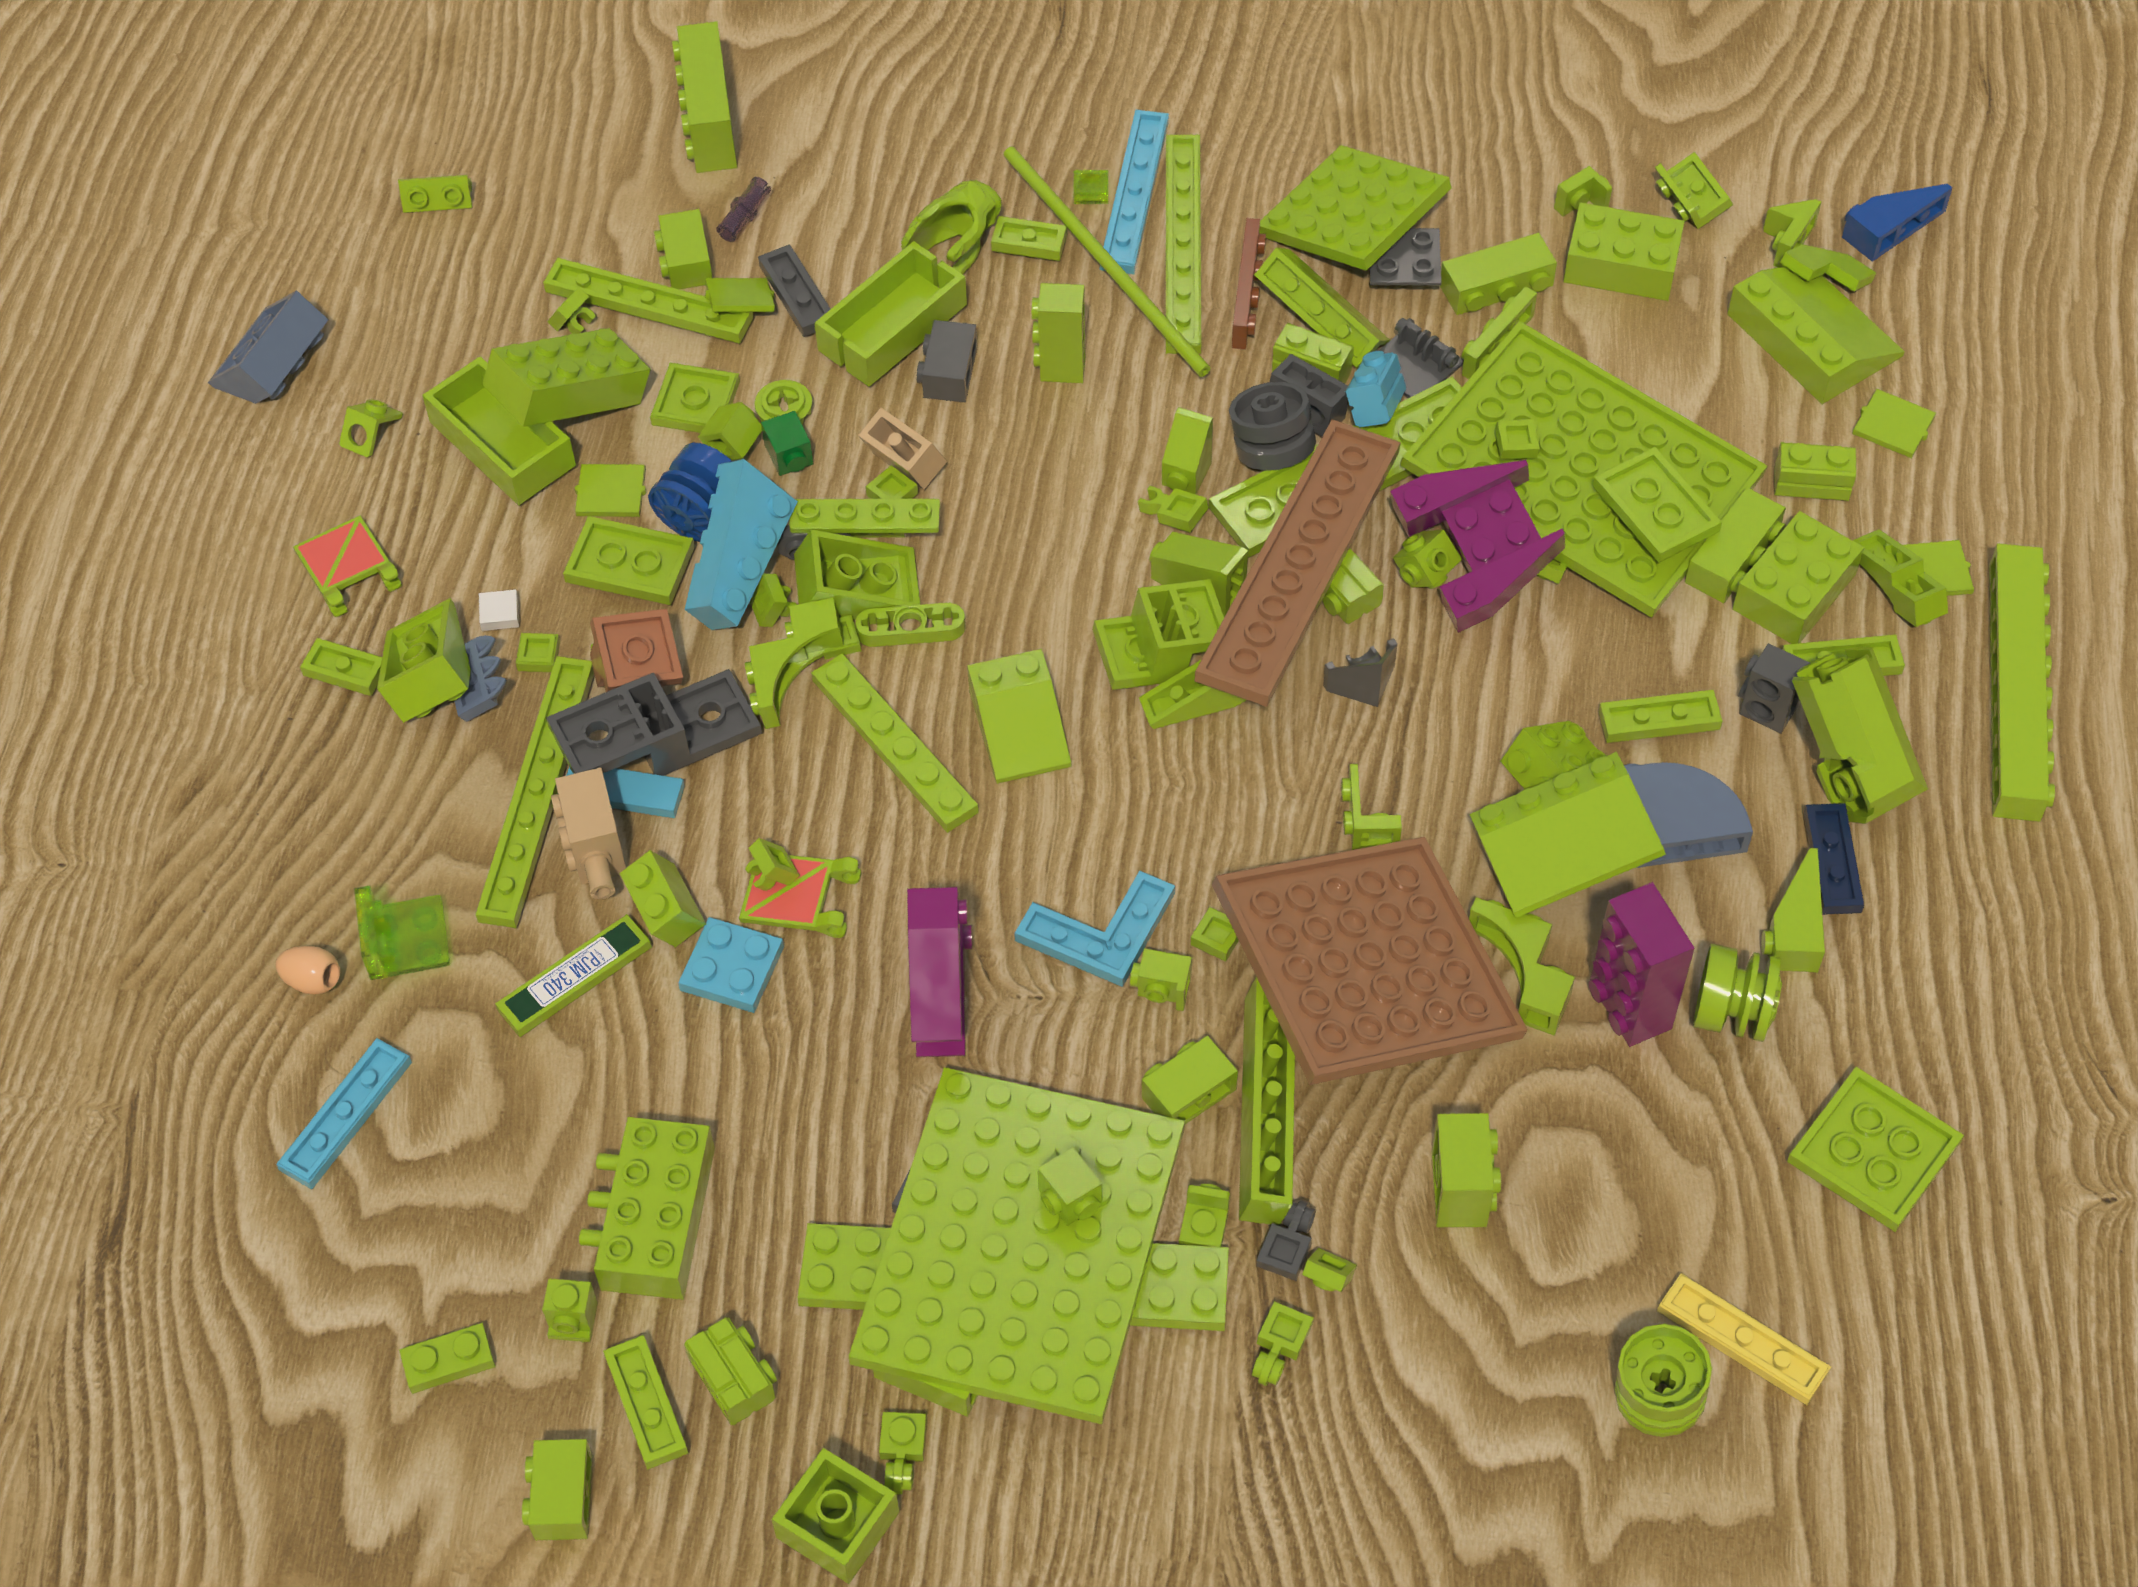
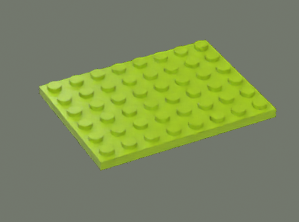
[1400,321,1768,618]
[848,1067,1185,1424]

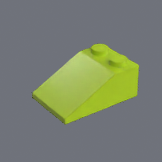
[794,529,920,620]
[377,598,471,723]
[967,649,1072,784]

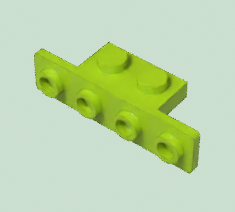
[789,499,940,538]

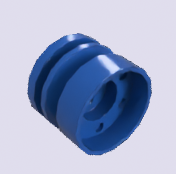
[648,442,732,542]

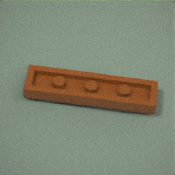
[1232,218,1266,349]

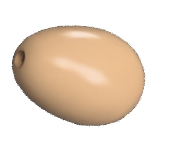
[276,946,340,995]

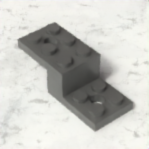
[546,669,762,776]

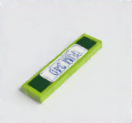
[495,915,652,1037]

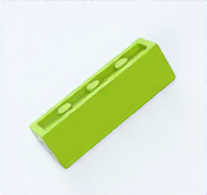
[1254,247,1390,368]

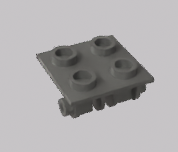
[1370,228,1441,286]
[1379,318,1464,398]

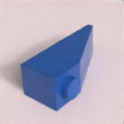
[1842,184,1953,262]

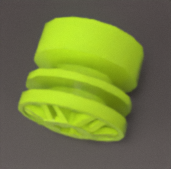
[1693,943,1782,1042]
[1614,1324,1712,1437]

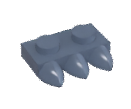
[454,635,507,722]

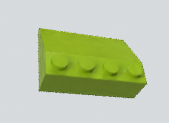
[1727,267,1905,404]
[1469,752,1666,918]

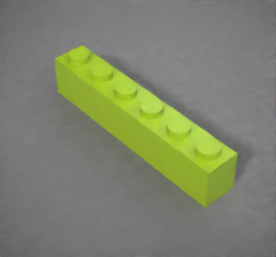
[1239,977,1295,1226]

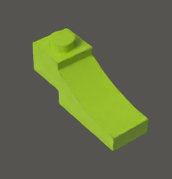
[1852,529,1948,627]

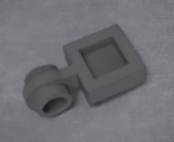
[1256,1199,1316,1281]

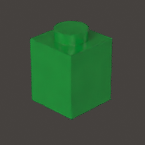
[761,411,814,476]

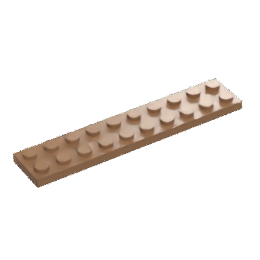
[1194,419,1401,707]

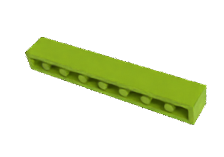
[1989,543,2055,822]

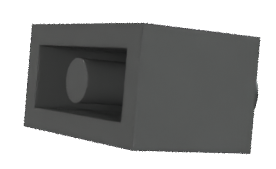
[916,320,978,403]

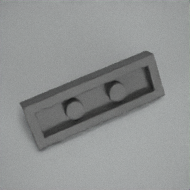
[758,244,830,337]

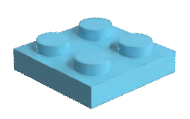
[678,917,784,1013]

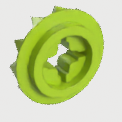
[755,380,812,424]

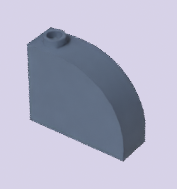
[1624,762,1753,868]

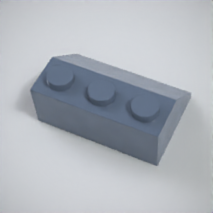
[208,291,328,404]

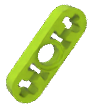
[855,603,965,647]

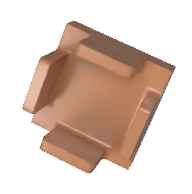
[590,609,683,692]

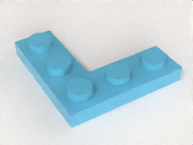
[1014,871,1175,987]

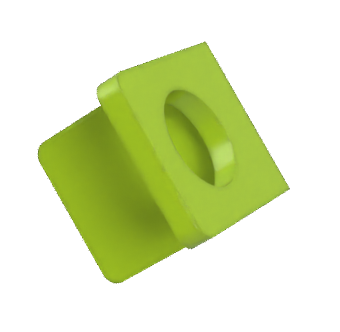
[339,399,403,457]

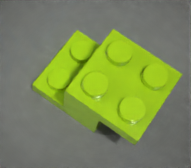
[1092,579,1224,690]

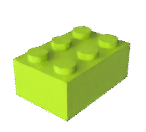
[1563,202,1685,301]
[1732,511,1864,644]

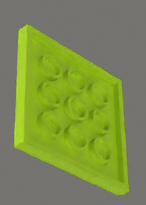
[1260,145,1452,271]

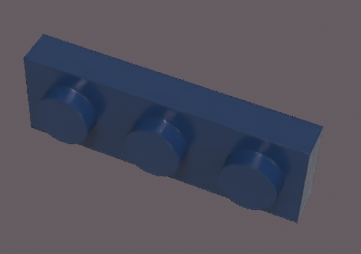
[1804,803,1864,915]

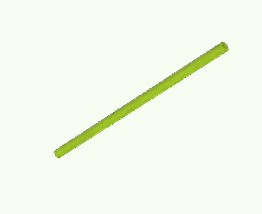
[1004,146,1211,377]

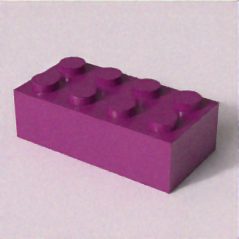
[1588,882,1695,1047]

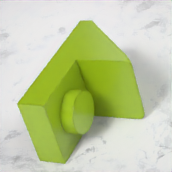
[1763,199,1821,268]

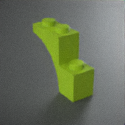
[745,597,844,729]
[1469,897,1575,1036]

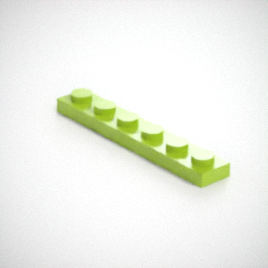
[543,258,753,344]
[811,653,979,833]

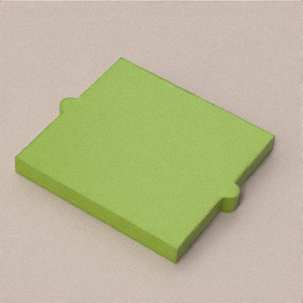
[705,278,775,312]
[1852,389,1936,458]
[575,464,646,517]
[1903,540,1974,596]

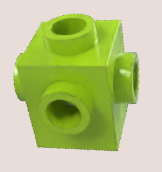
[1393,529,1462,589]

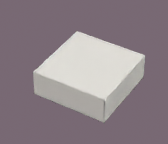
[479,589,519,631]

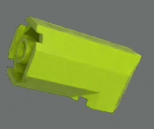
[1792,646,1928,824]

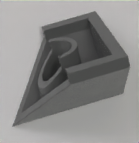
[1323,638,1397,707]

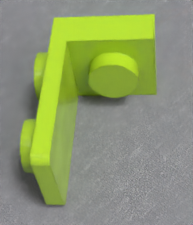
[1341,764,1402,850]

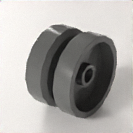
[1229,382,1316,470]

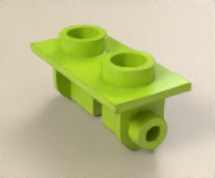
[398,175,472,213]

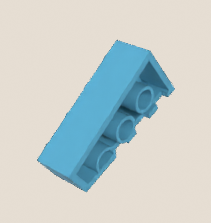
[684,459,798,630]

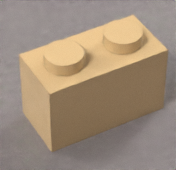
[858,408,947,490]

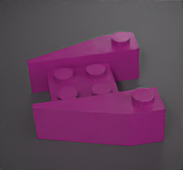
[1390,460,1565,633]
[907,887,972,1057]

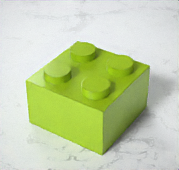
[1431,1113,1501,1228]
[771,1448,899,1584]

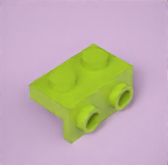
[1655,152,1733,229]

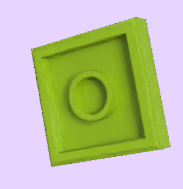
[650,362,740,433]

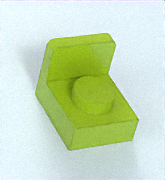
[1554,166,1612,216]
[1179,1184,1230,1247]

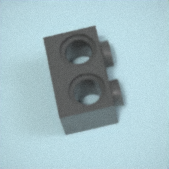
[1270,354,1348,436]
[1738,643,1810,734]

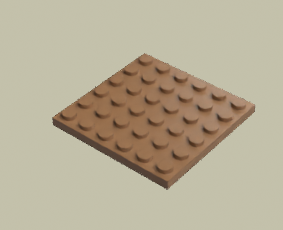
[1212,837,1528,1085]

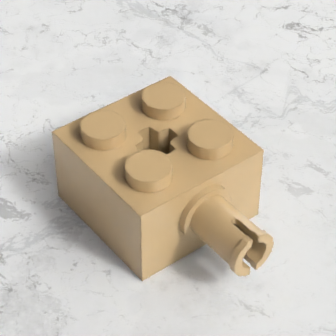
[551,768,626,900]

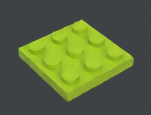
[1787,1067,1964,1232]

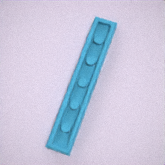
[1100,110,1169,274]

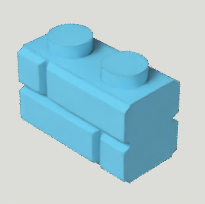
[1346,351,1406,427]

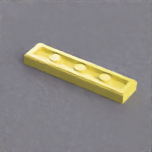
[1657,1273,1831,1405]

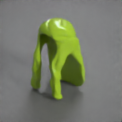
[901,180,1001,275]

